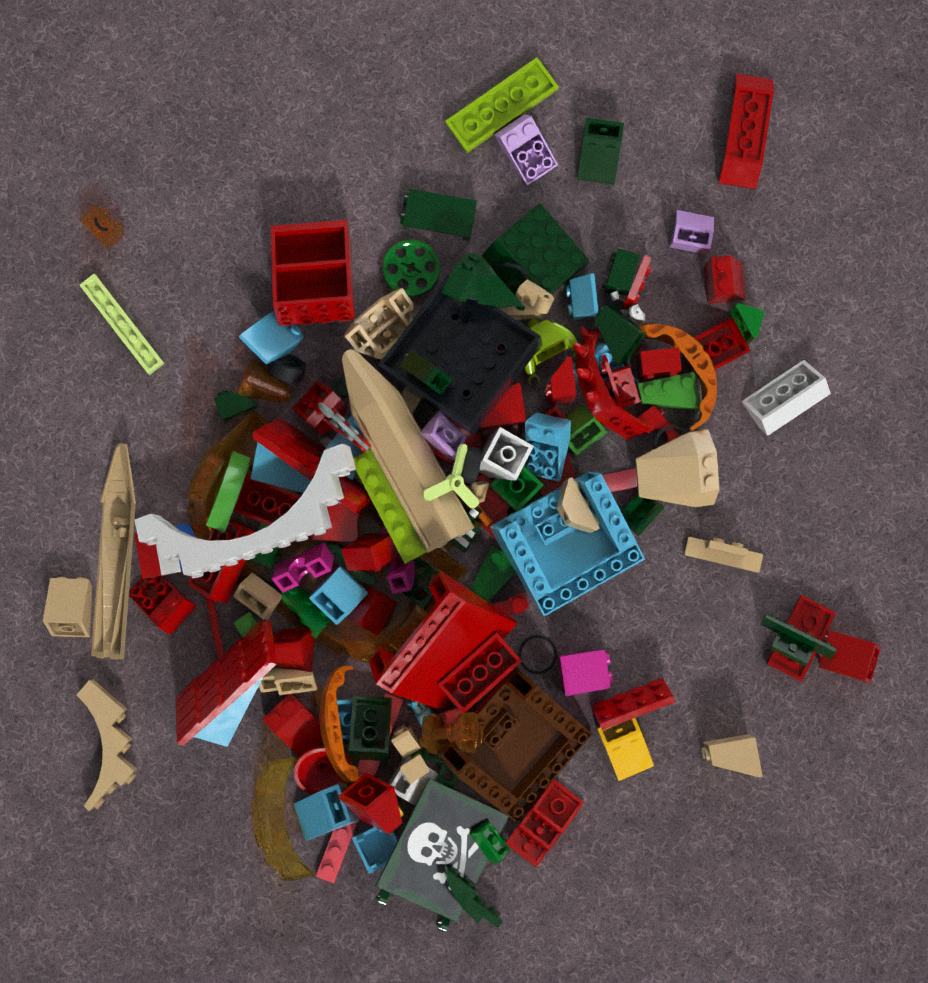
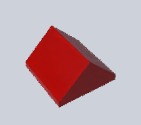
[346,584,397,636]

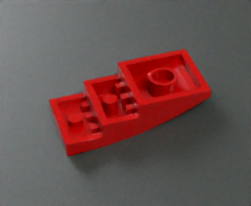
[504,779,584,868]

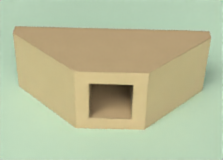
[556,477,600,533]
[391,724,421,759]

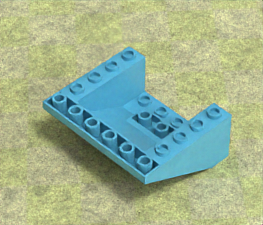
[489,471,645,616]

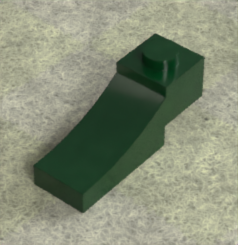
[326,541,377,585]

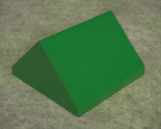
[729,303,765,345]
[490,465,544,511]

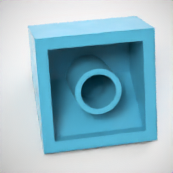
[566,273,598,320]

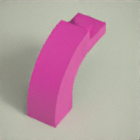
[381,526,415,594]

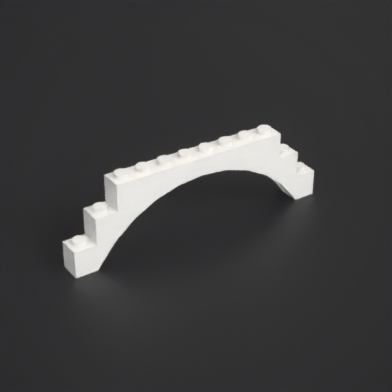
[134,444,356,578]

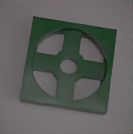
[401,557,439,610]

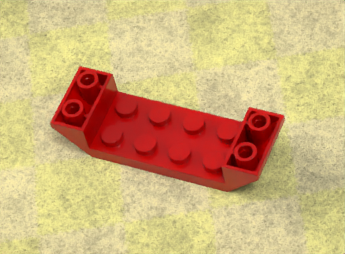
[718,73,774,189]

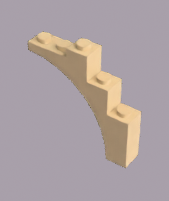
[77,679,137,811]

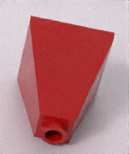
[273,627,315,672]

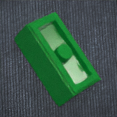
[470,819,510,863]

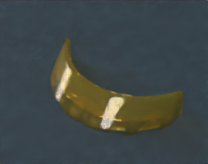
[251,757,314,881]

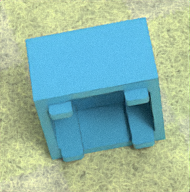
[352,826,398,874]

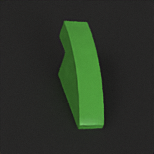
[206,451,251,532]

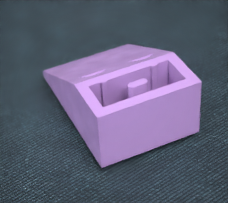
[494,114,558,186]

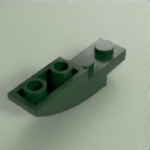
[442,864,502,928]

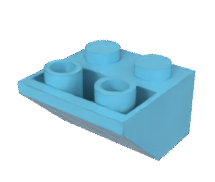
[309,565,368,625]

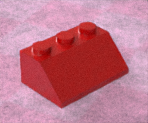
[544,356,576,405]

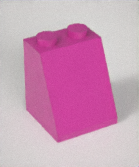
[558,649,613,696]

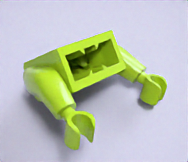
[525,318,578,385]

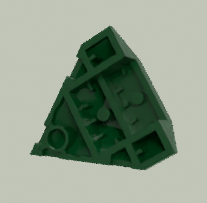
[442,252,525,311]

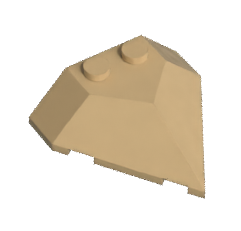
[344,288,413,360]

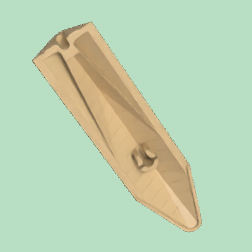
[342,349,475,553]
[91,443,136,660]

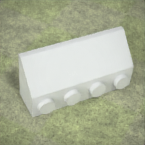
[741,360,831,436]

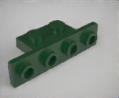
[621,493,664,536]
[760,614,837,667]

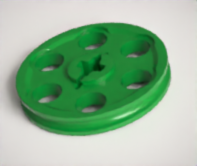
[383,240,440,297]

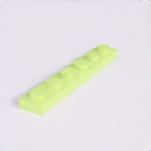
[80,274,165,375]

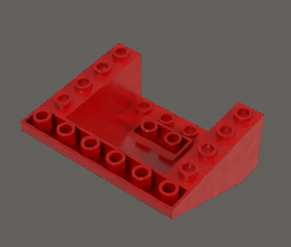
[368,571,517,711]

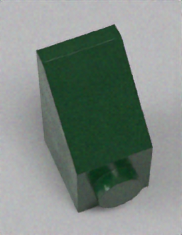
[214,390,260,421]

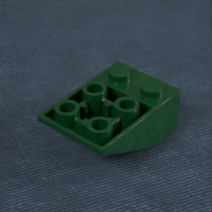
[577,118,624,185]

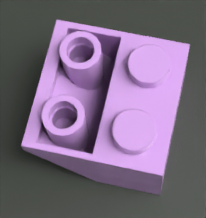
[670,210,714,255]

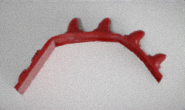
[573,327,650,440]

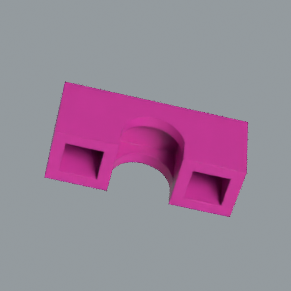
[272,543,334,592]

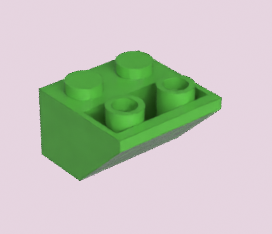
[565,404,607,457]

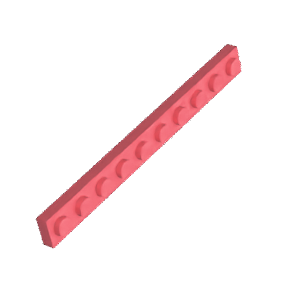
[316,693,404,883]

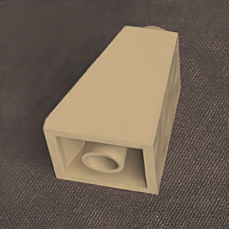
[43,577,92,637]
[701,734,763,777]

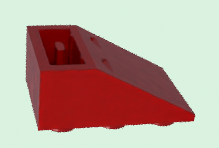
[129,575,197,635]

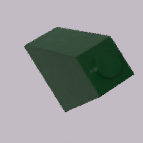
[595,305,647,364]
[400,350,452,395]

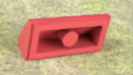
[602,468,637,493]

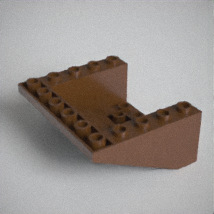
[437,667,593,822]

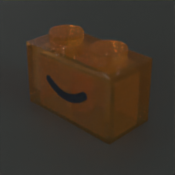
[79,204,125,250]

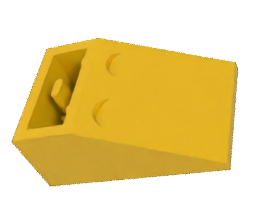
[596,718,654,781]

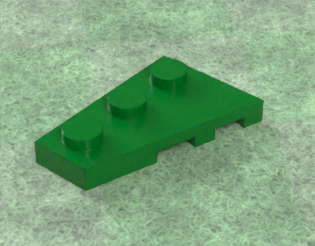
[470,546,516,602]
[279,586,331,639]

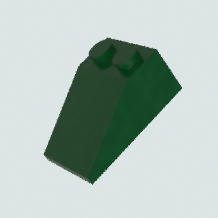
[348,695,392,761]

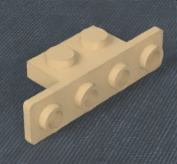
[684,537,763,573]

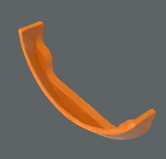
[640,324,717,431]
[319,666,360,785]

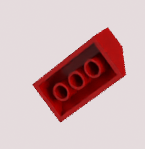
[233,475,302,525]
[187,519,256,604]
[437,632,522,714]

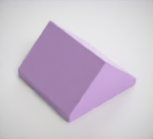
[420,411,466,460]

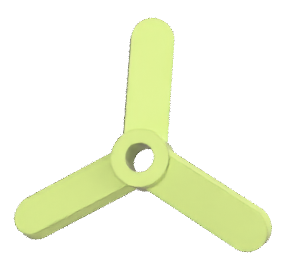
[422,444,479,508]

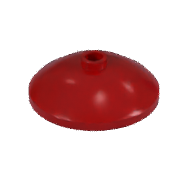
[294,746,352,795]

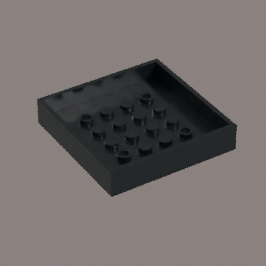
[378,275,543,435]

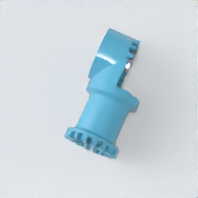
[405,699,440,730]

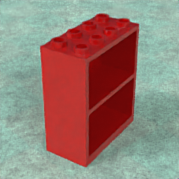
[271,220,355,326]

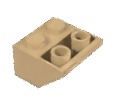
[233,572,283,620]

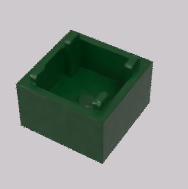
[602,248,640,296]

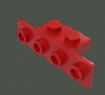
[600,355,641,409]

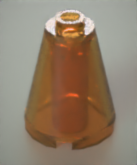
[237,359,292,404]

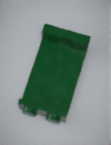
[400,189,477,241]

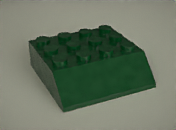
[481,203,589,295]

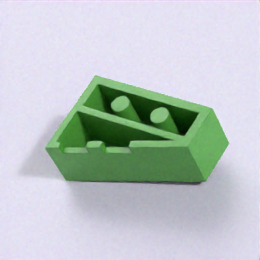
[636,372,701,412]

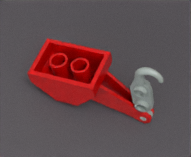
[292,380,371,453]

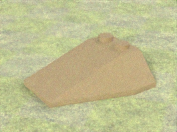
[635,429,720,507]

